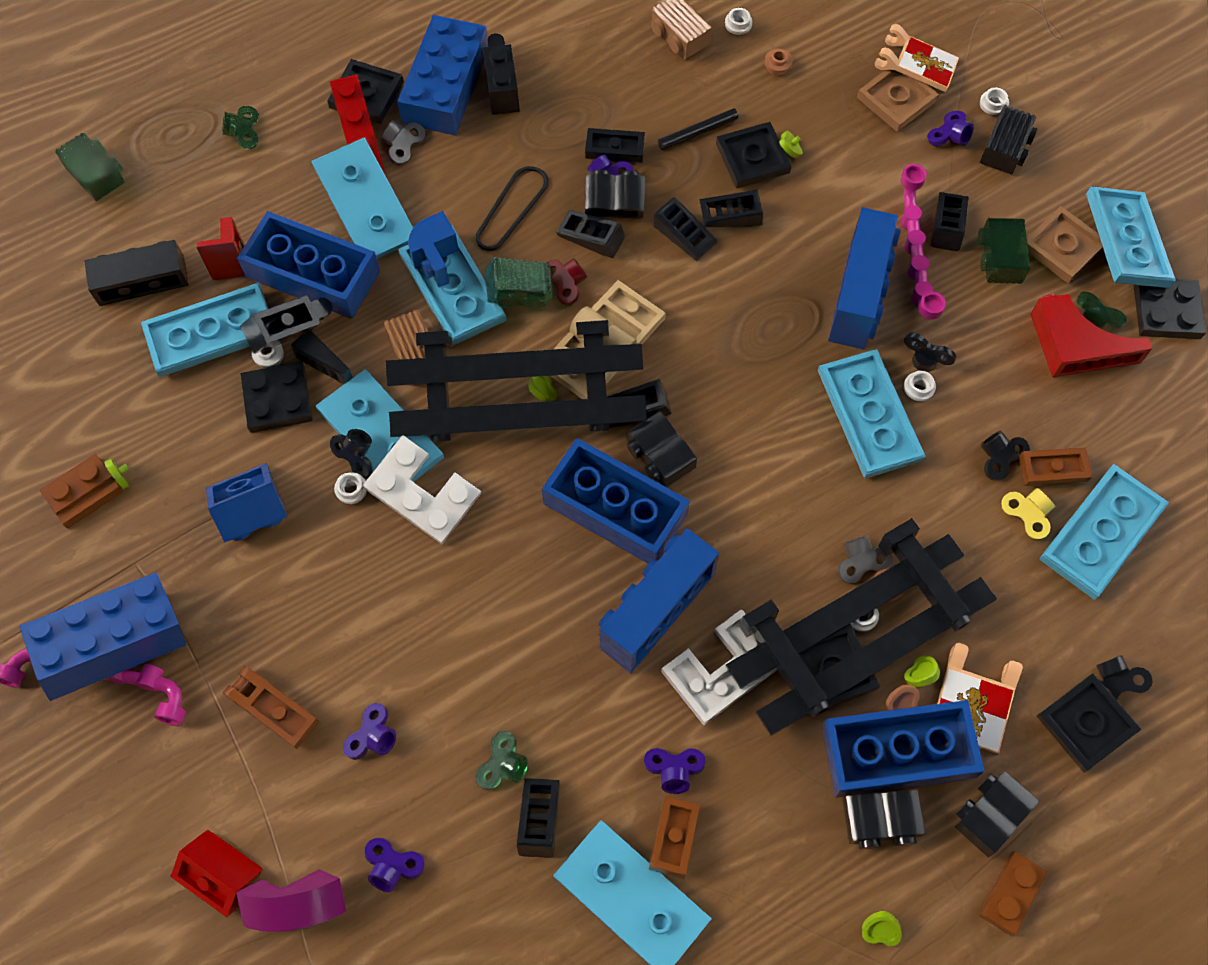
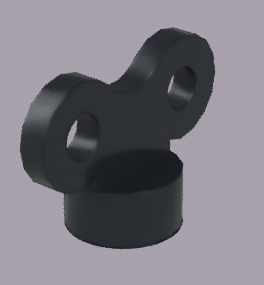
[904,332,957,372]
[330,429,372,479]
[980,430,1030,481]
[1096,655,1153,700]

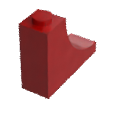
[1030,294,1153,378]

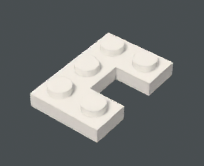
[363,435,481,545]
[661,609,778,726]

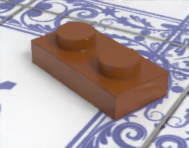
[1019,447,1092,486]
[649,796,700,879]
[979,851,1048,936]

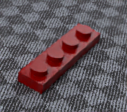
[329,74,387,178]

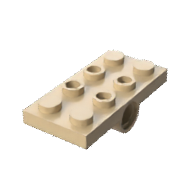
[551,280,666,399]

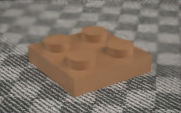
[857,70,939,132]
[1021,206,1103,283]

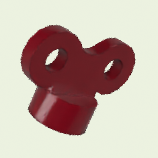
[542,258,588,305]

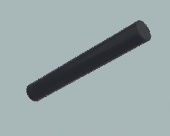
[658,108,738,150]

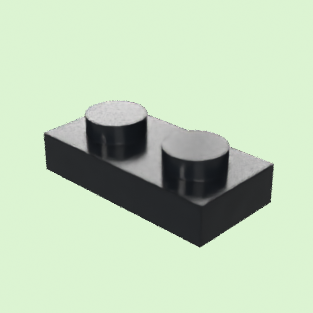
[585,128,645,163]

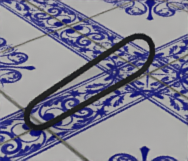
[476,166,548,250]

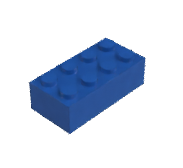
[397,15,488,136]
[828,207,901,350]
[237,211,380,319]
[542,438,690,564]
[599,528,719,674]
[19,572,187,701]
[822,700,984,798]

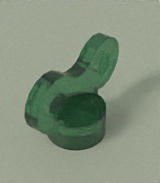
[222,106,259,149]
[1076,291,1127,329]
[475,731,528,790]

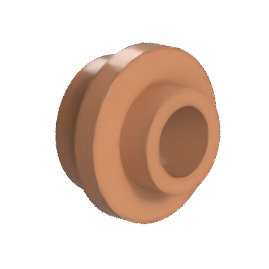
[764,49,793,76]

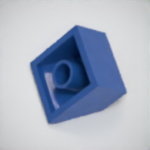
[206,463,287,543]

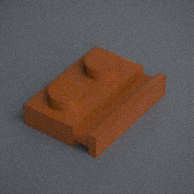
[39,453,124,529]

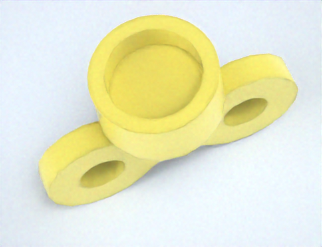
[1001,488,1056,540]

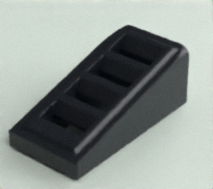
[699,189,763,227]
[930,192,969,251]
[654,197,717,261]
[556,210,625,258]
[291,330,353,384]
[607,379,672,428]
[516,778,560,858]

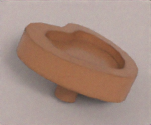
[886,684,920,710]

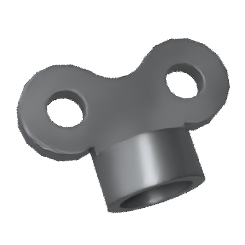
[381,120,425,165]
[837,535,893,584]

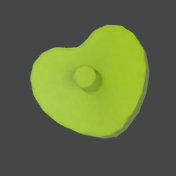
[779,131,803,159]
[528,376,558,402]
[104,458,129,490]
[904,655,940,687]
[862,911,902,946]

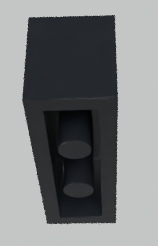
[84,240,189,306]

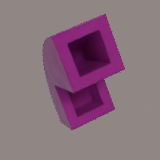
[236,869,346,932]

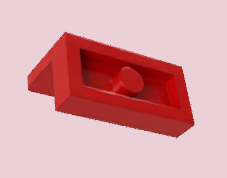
[196,217,245,280]
[170,830,262,918]

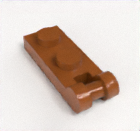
[223,666,319,749]

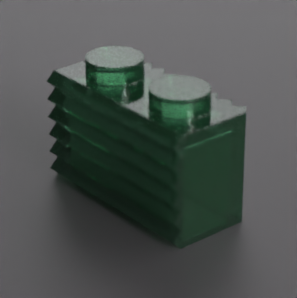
[55,133,125,202]
[978,218,1031,284]
[484,257,554,310]

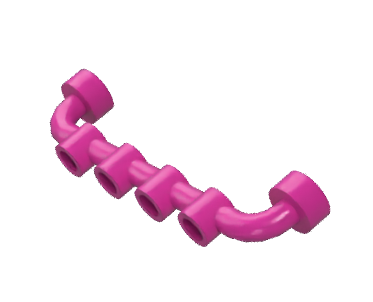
[900,164,946,320]
[0,648,186,726]

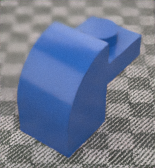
[408,211,459,288]

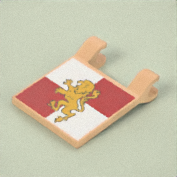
[875,24,959,92]
[937,643,1023,754]

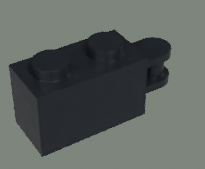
[483,33,520,115]
[240,295,333,354]

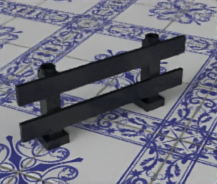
[385,320,647,442]
[725,518,997,736]

